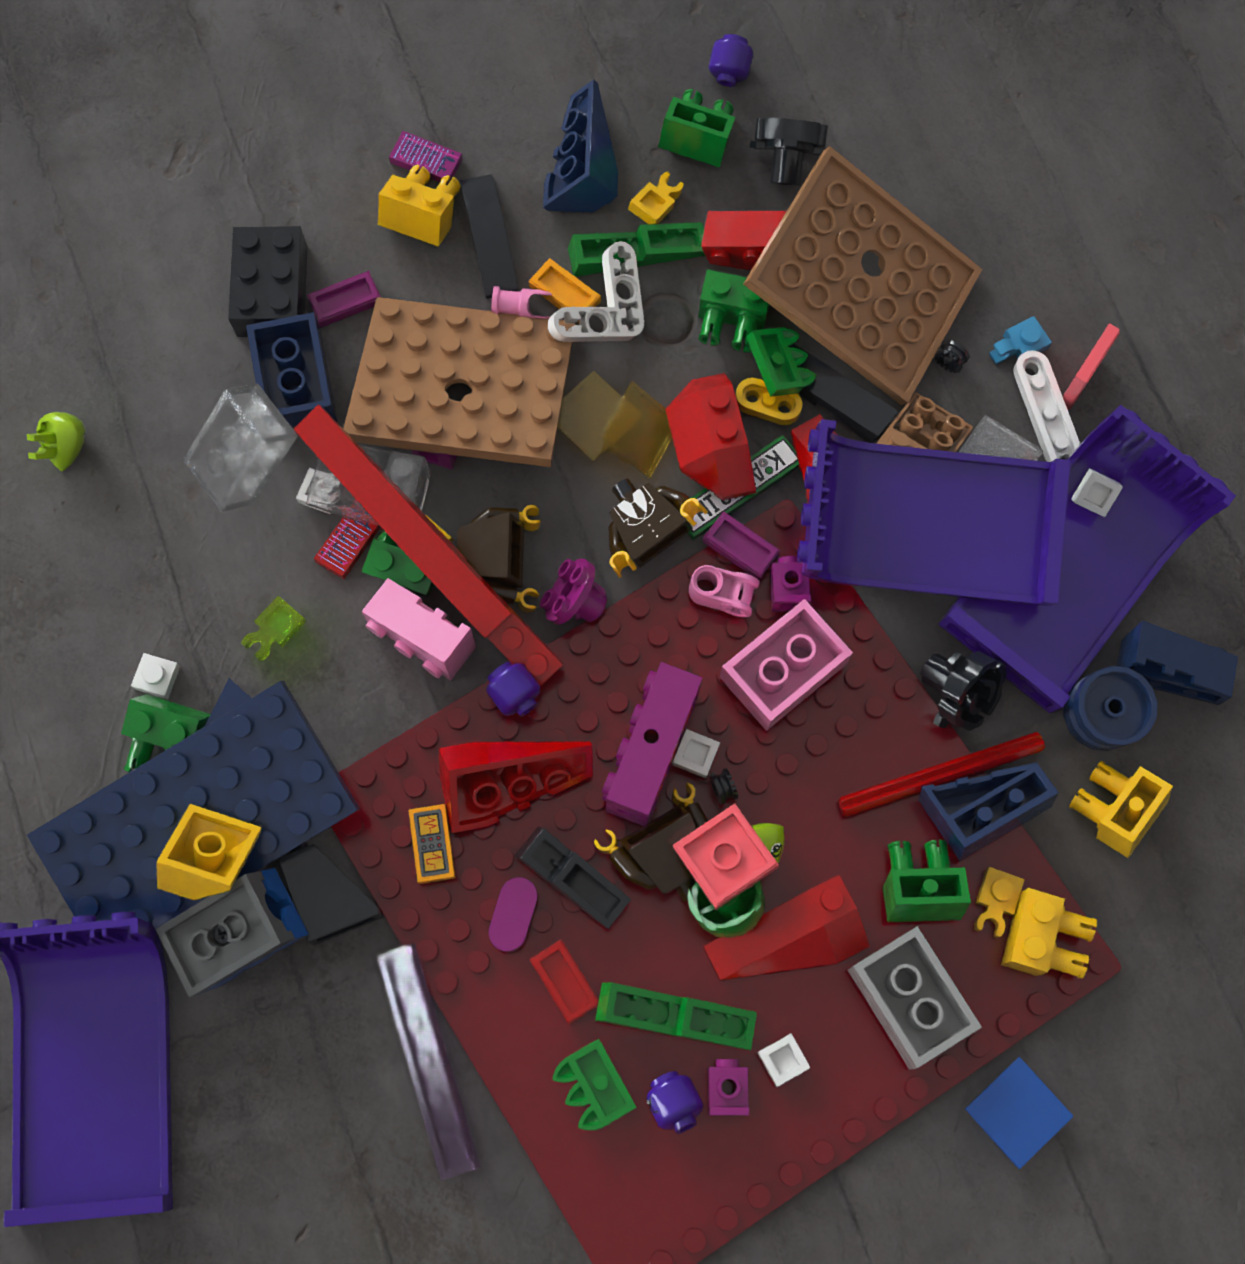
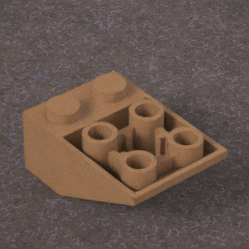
[876,392,973,452]

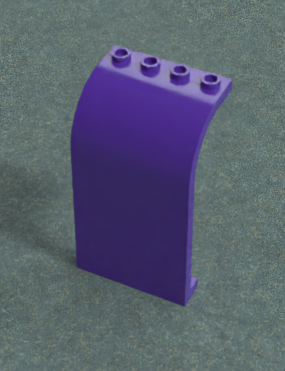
[938,405,1236,714]
[797,419,1071,606]
[0,912,173,1227]

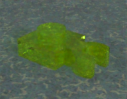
[241,595,307,661]

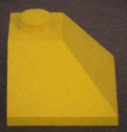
[156,804,261,900]

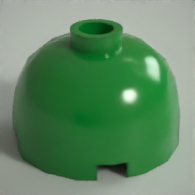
[687,881,766,938]

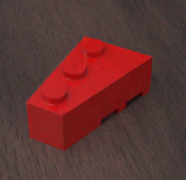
[701,211,787,271]

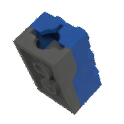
[156,868,309,998]

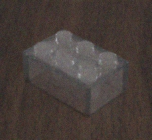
[183,383,298,512]

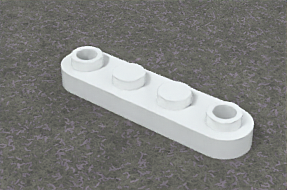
[1013,351,1080,462]

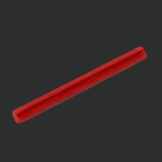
[838,732,1045,817]

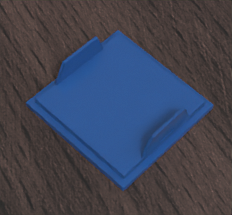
[965,1057,1074,1170]

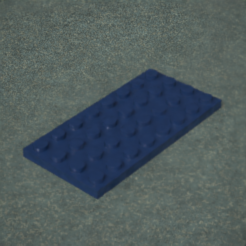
[27,681,360,932]

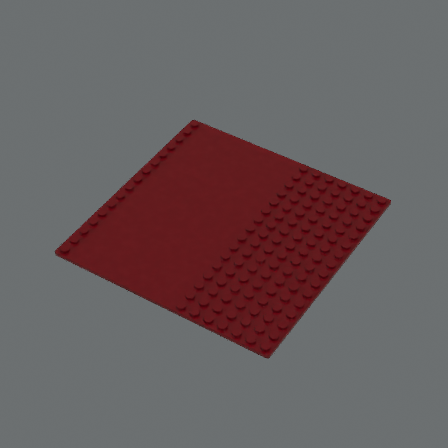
[331,499,1121,1264]

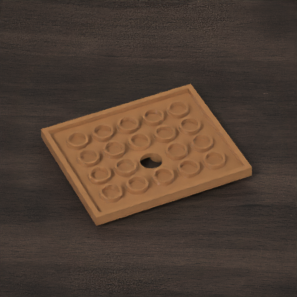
[743,146,983,405]
[343,297,576,467]

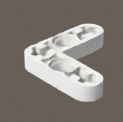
[548,241,644,342]

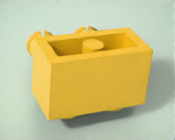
[378,165,461,247]
[1069,761,1173,858]
[1001,888,1097,979]

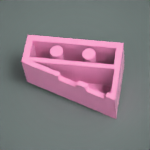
[362,578,476,681]

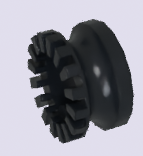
[935,340,970,373]
[709,768,739,805]

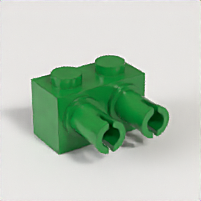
[658,89,735,168]
[698,269,769,353]
[121,694,211,772]
[882,840,971,922]

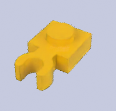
[628,172,684,224]
[974,867,1025,938]

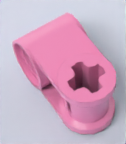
[688,565,760,617]

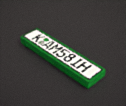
[687,435,799,541]

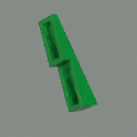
[568,222,706,277]
[595,982,757,1050]

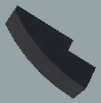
[515,827,631,929]

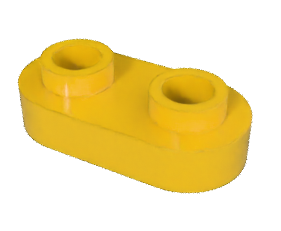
[735,378,802,425]

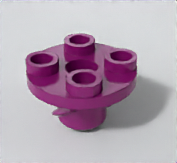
[540,558,607,625]

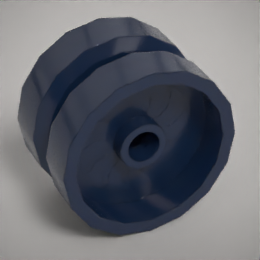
[1063,666,1158,751]

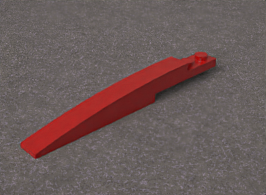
[294,404,564,687]

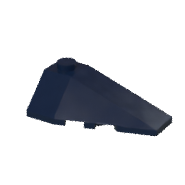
[543,79,618,212]

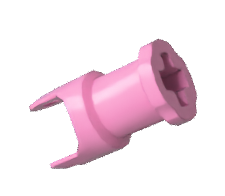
[491,286,552,319]

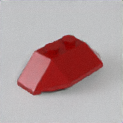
[665,373,756,500]

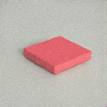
[1063,323,1120,410]
[672,804,779,910]

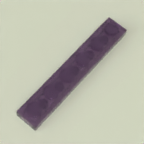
[377,943,480,1181]

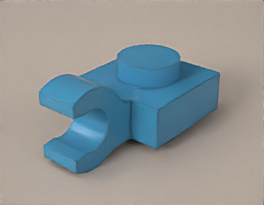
[989,316,1052,365]

